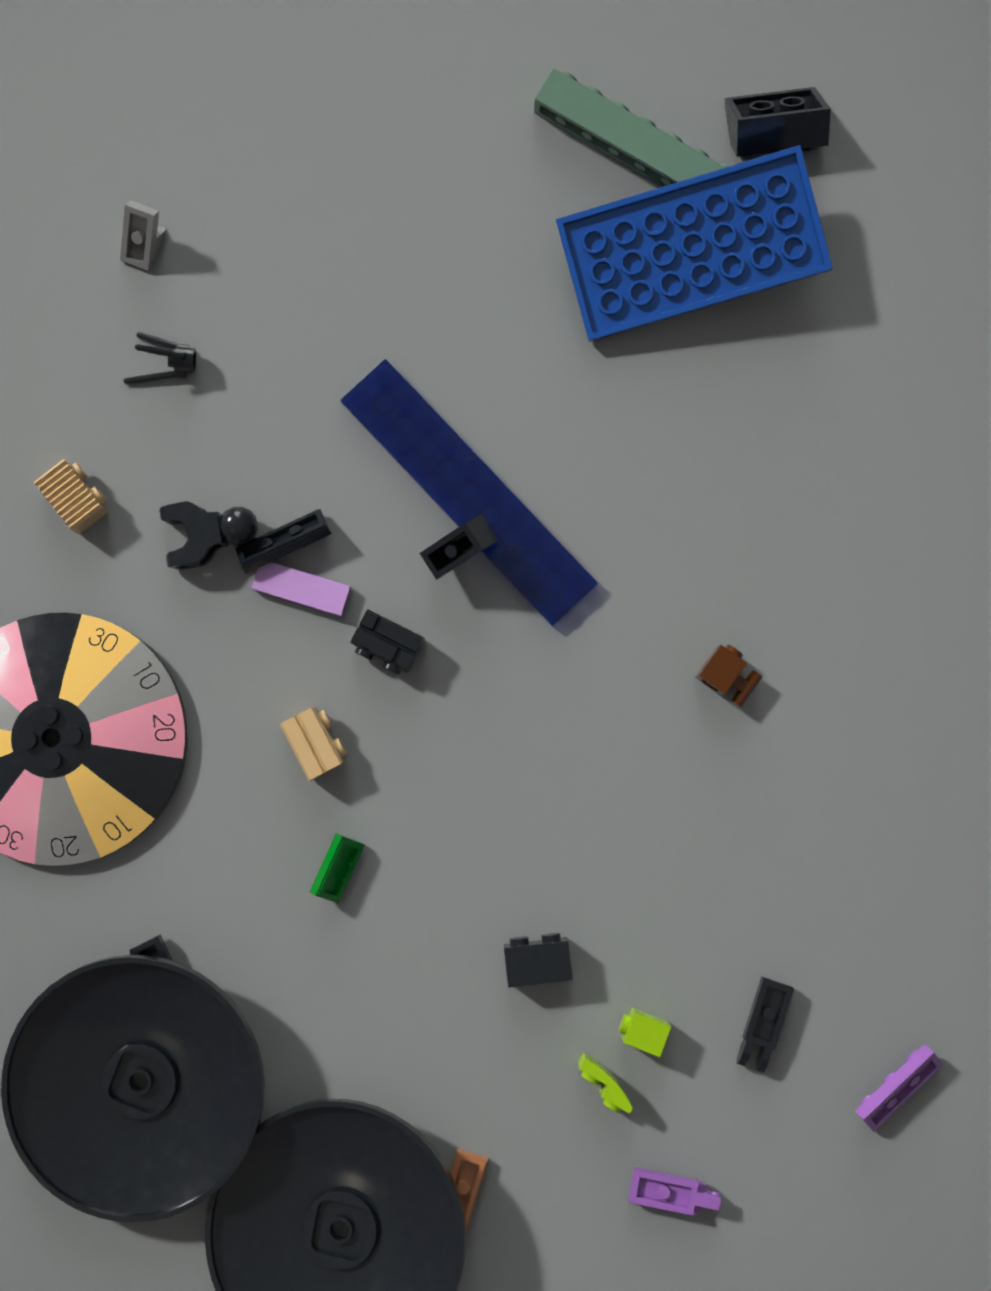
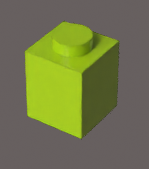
[618,1007,672,1057]

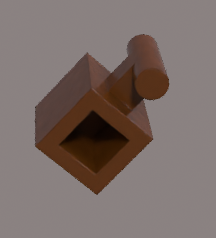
[695,645,763,708]

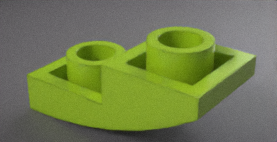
[578,1052,633,1114]

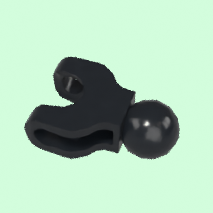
[159,501,258,570]

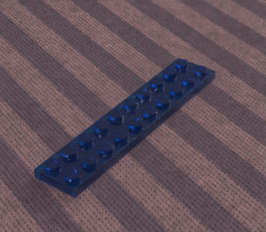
[340,359,598,627]

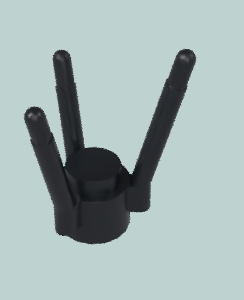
[123,332,196,384]

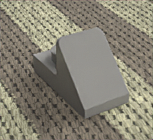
[120,200,166,271]

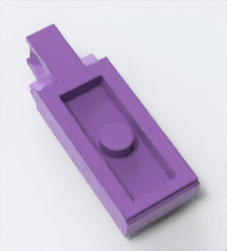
[628,1166,721,1216]

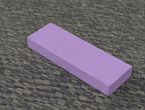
[251,562,351,617]

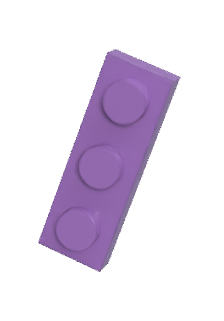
[855,1044,943,1132]

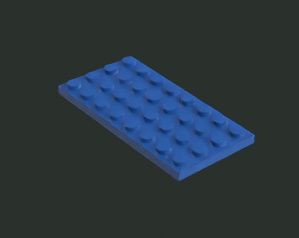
[556,145,833,342]

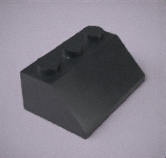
[725,87,831,159]

